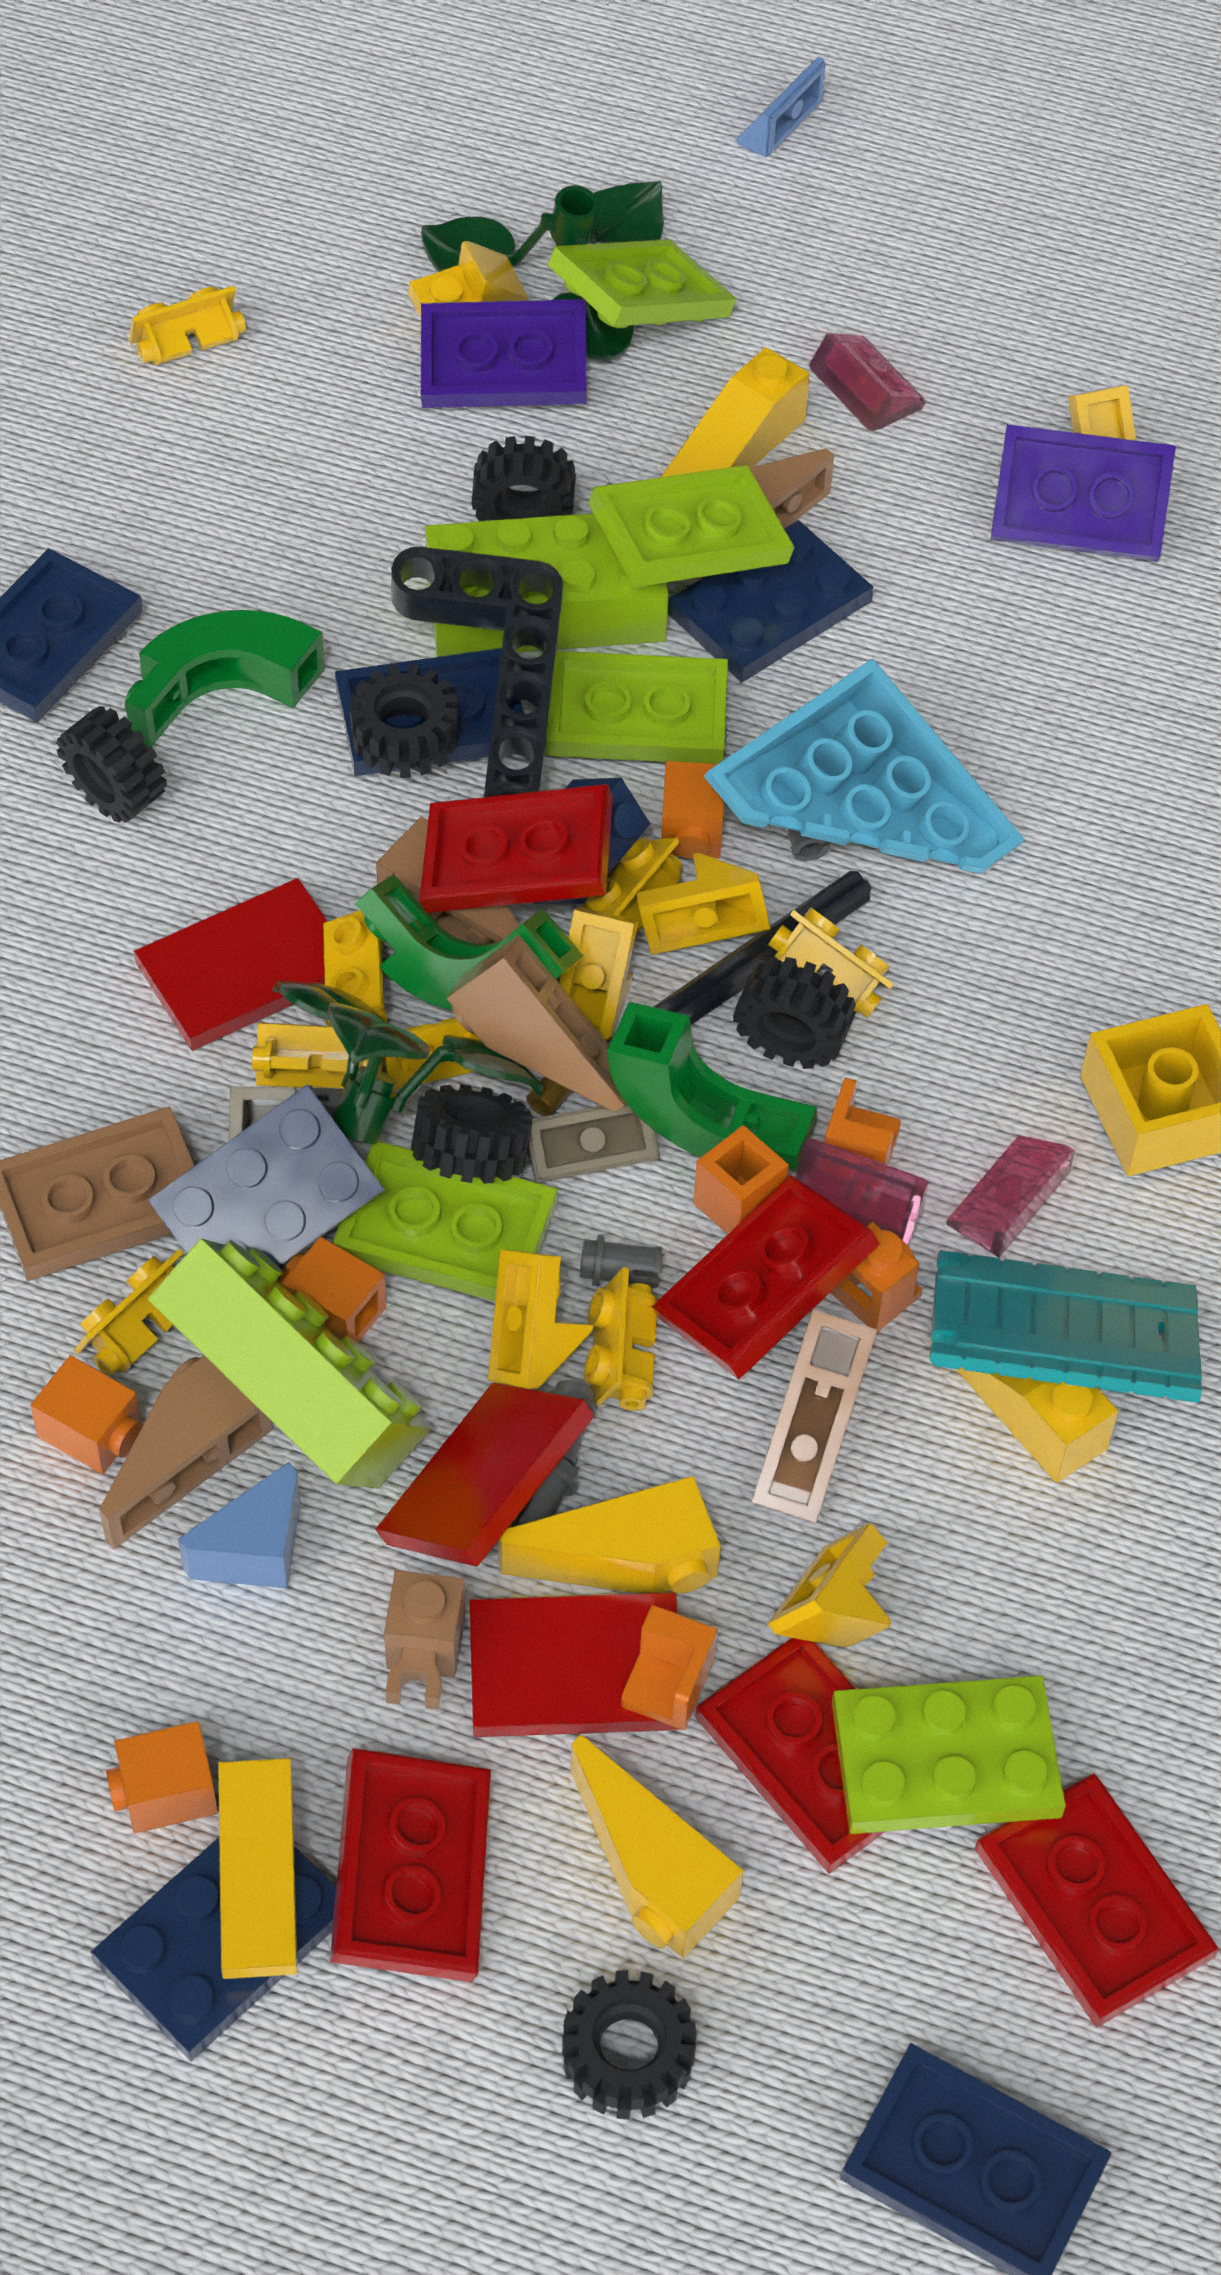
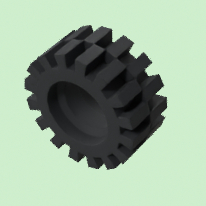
[472,435,576,522]
[350,664,458,778]
[56,706,167,823]
[733,957,856,1069]
[411,1084,533,1184]
[562,1970,697,2120]

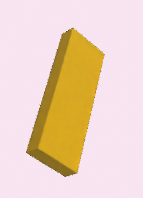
[218,1758,297,1979]

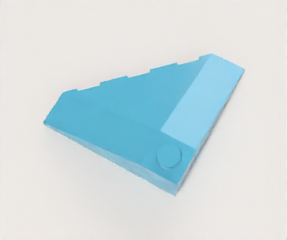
[704,658,1025,874]

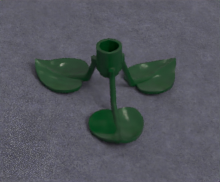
[421,181,663,361]
[273,980,545,1144]

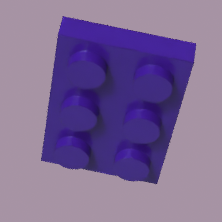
[420,299,587,408]
[990,424,1176,562]

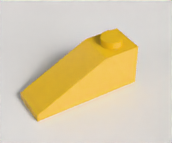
[661,347,810,477]
[931,1339,1118,1484]
[498,1476,721,1594]
[571,1734,744,1959]

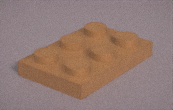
[0,1106,194,1281]

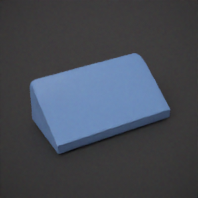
[736,56,826,157]

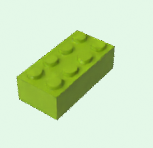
[425,513,668,657]
[148,1238,431,1489]

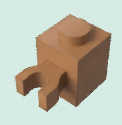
[384,1570,465,1709]

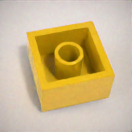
[1080,1003,1221,1177]

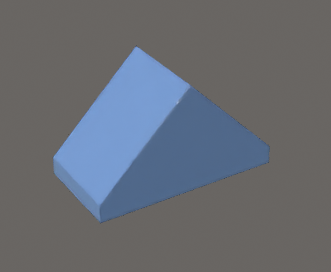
[178,1462,301,1589]

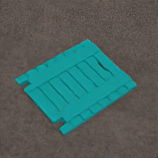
[929,1250,1202,1403]

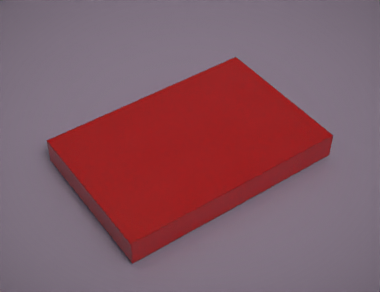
[419,784,613,913]
[134,878,328,1051]
[651,1175,880,1380]
[375,1382,594,1567]
[469,1593,681,1738]
[695,1638,885,1874]
[330,1748,491,1982]
[975,1773,1219,2028]

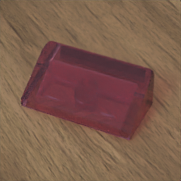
[809,333,926,431]
[946,1135,1075,1258]
[795,1138,929,1246]

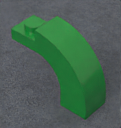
[124,610,325,748]
[355,874,584,1010]
[607,1002,818,1171]

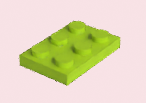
[548,239,737,328]
[588,465,794,588]
[546,651,728,764]
[333,1141,558,1301]
[832,1675,1065,1834]

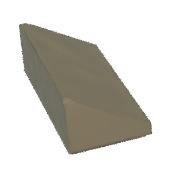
[527,1103,660,1183]

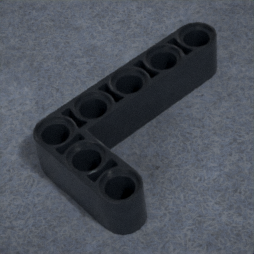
[391,547,563,797]

